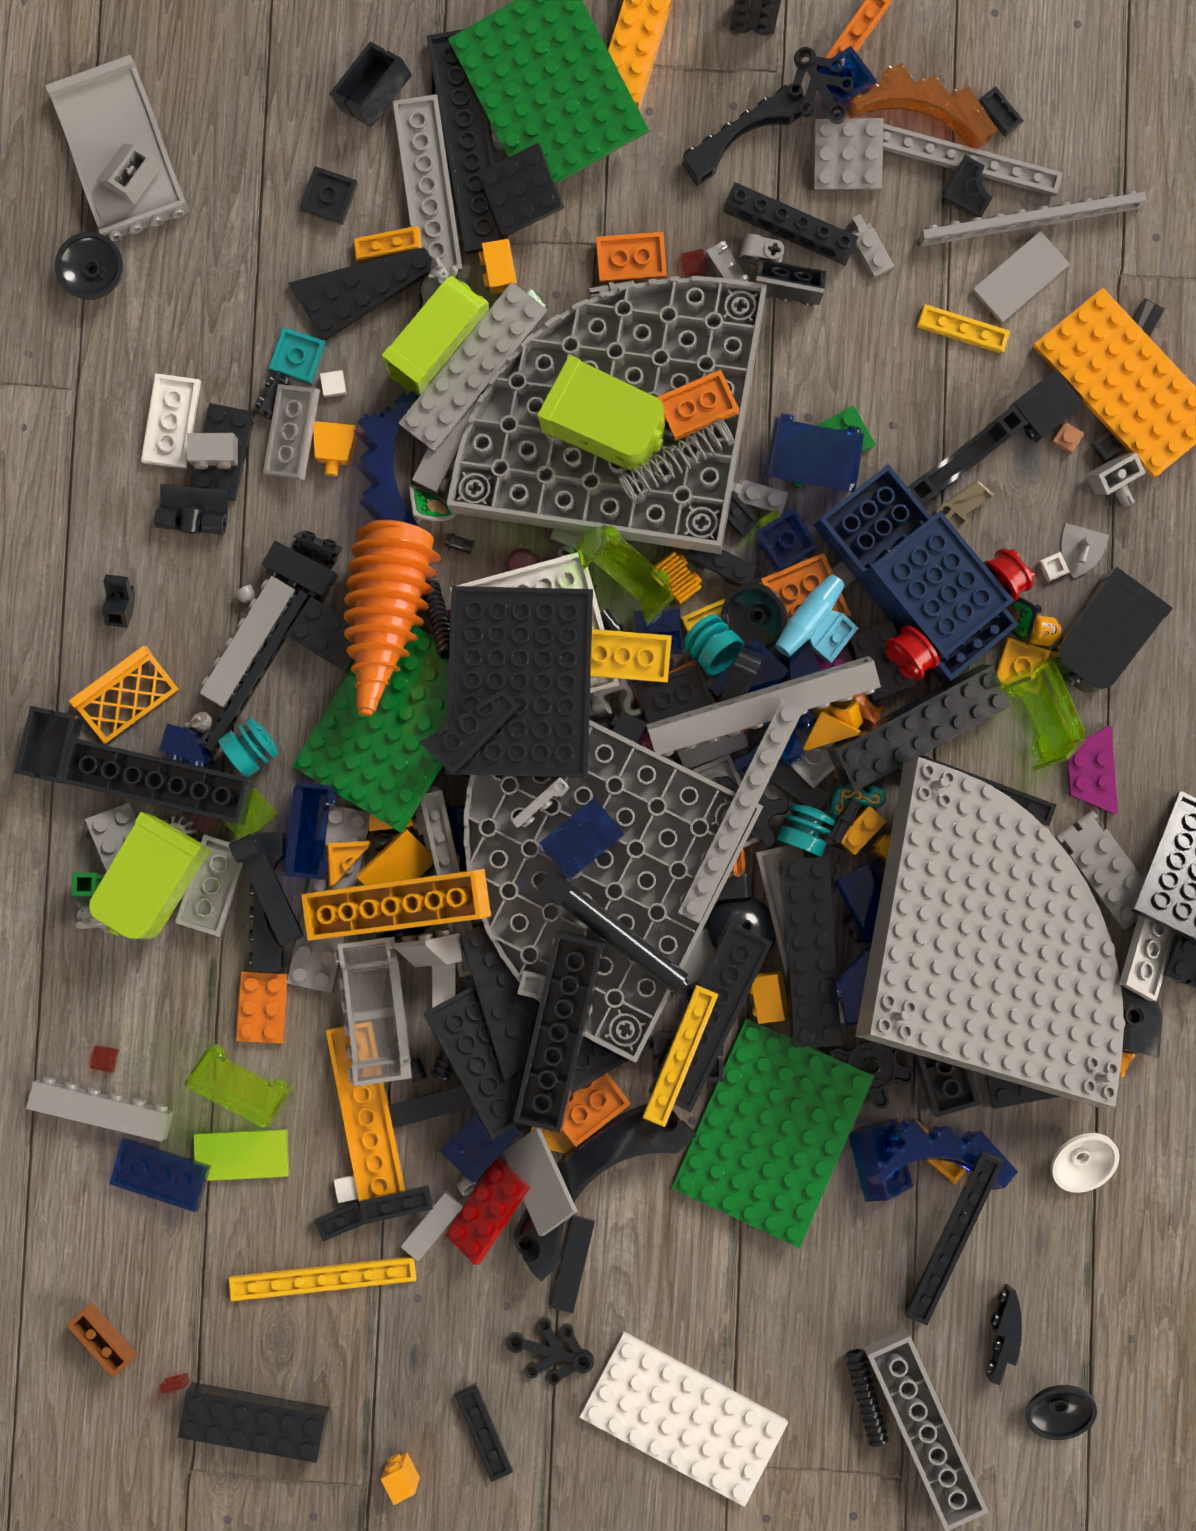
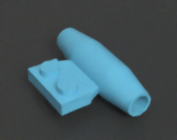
[775,575,858,663]

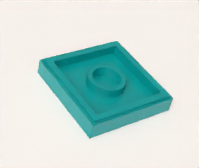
[268,327,327,385]

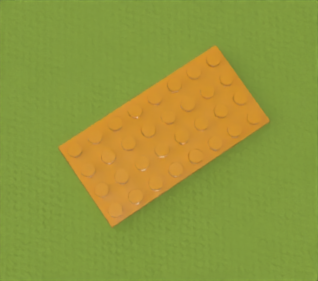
[1033,288,1196,479]

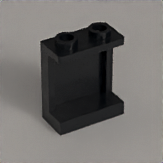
[1009,370,1084,443]

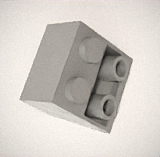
[97,144,160,205]
[393,930,464,967]

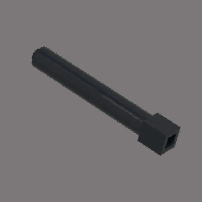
[537,869,689,993]

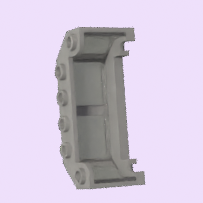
[334,937,412,1087]

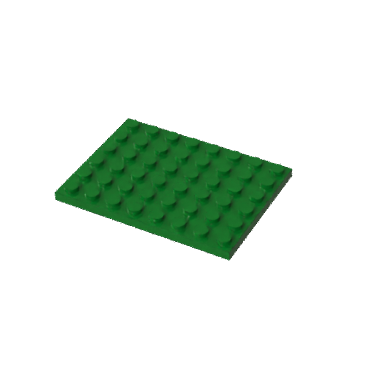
[448,0,649,184]
[292,627,449,833]
[672,1018,874,1249]

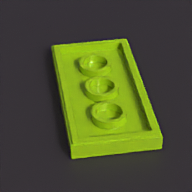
[194,1129,289,1181]

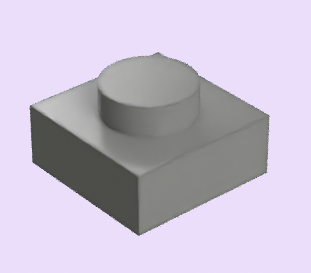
[517,970,546,1000]

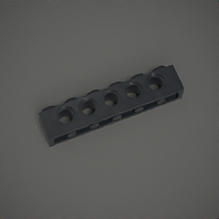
[723,182,859,266]

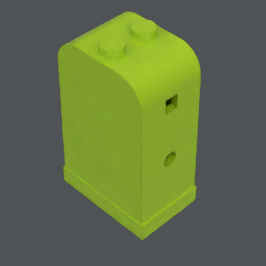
[382,276,489,399]
[537,355,665,471]
[89,812,212,939]

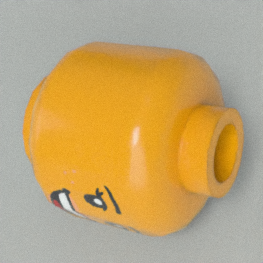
[1030,615,1061,646]

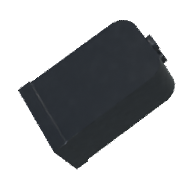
[1048,567,1173,693]

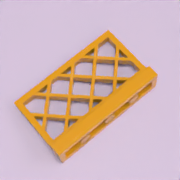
[69,646,179,744]

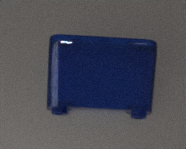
[764,413,865,492]

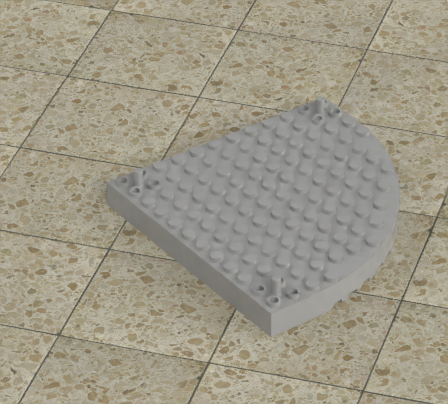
[447,276,767,554]
[464,720,763,1063]
[856,757,1125,1108]

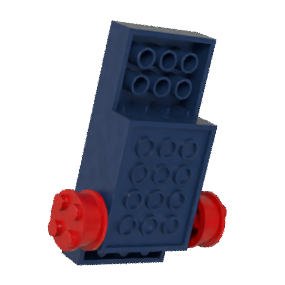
[813,464,1035,685]

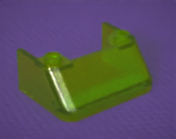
[576,525,674,623]
[997,658,1086,771]
[184,1043,296,1128]

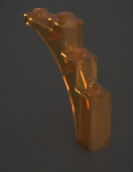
[847,63,998,149]

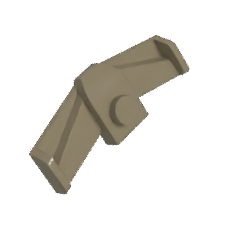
[934,480,995,534]

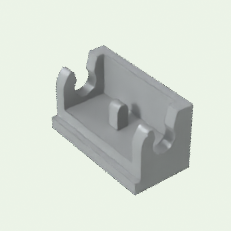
[705,241,750,282]

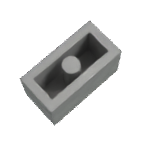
[187,433,238,469]

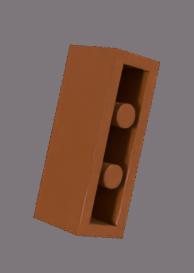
[66,1302,138,1378]

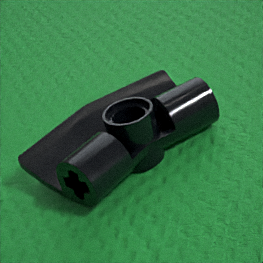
[1121,985,1162,1058]

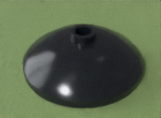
[55,232,124,300]
[721,583,788,652]
[708,897,776,954]
[1025,1385,1097,1440]

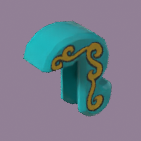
[829,785,886,822]

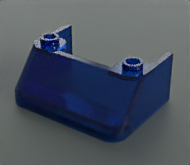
[284,782,336,880]
[836,947,871,1026]

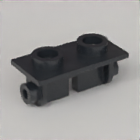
[254,371,291,420]
[293,530,343,565]

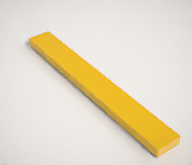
[229,1256,416,1301]

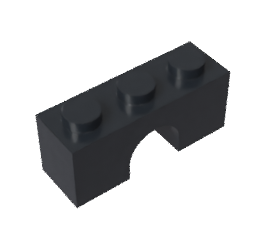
[684,549,756,587]

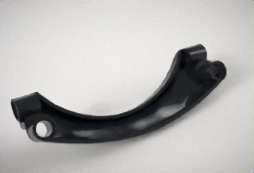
[513,1103,697,1281]

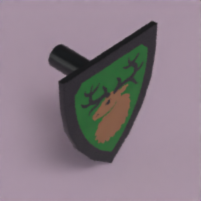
[1006,597,1042,644]

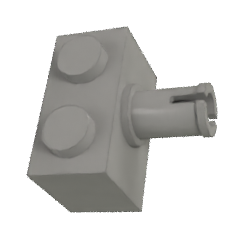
[1086,453,1146,508]

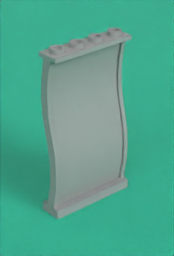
[45,55,190,242]

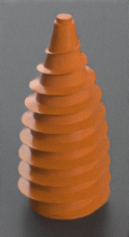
[344,520,441,716]

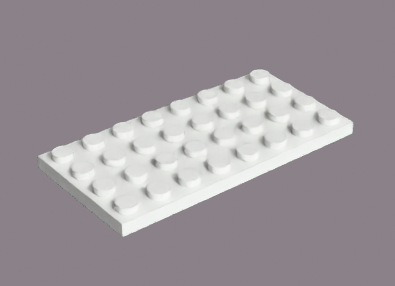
[580,1331,788,1507]

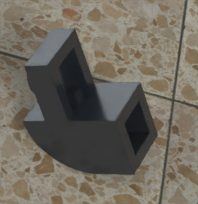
[102,574,135,628]

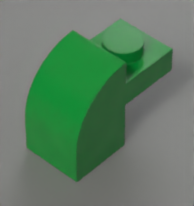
[72,873,105,899]

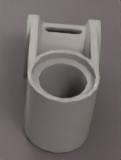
[739,234,784,264]

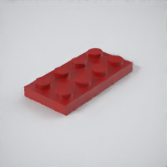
[445,1159,530,1265]

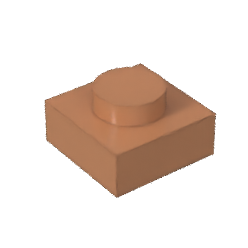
[1051,422,1084,454]

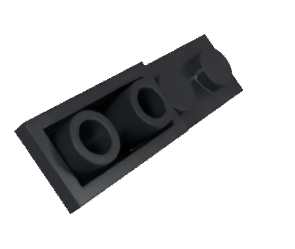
[985,1284,1022,1385]

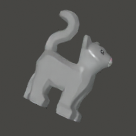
[590,678,643,718]

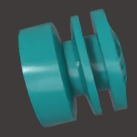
[683,614,745,676]
[218,716,279,778]
[776,804,836,857]

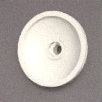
[1051,1133,1119,1193]

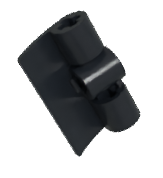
[154,484,228,535]

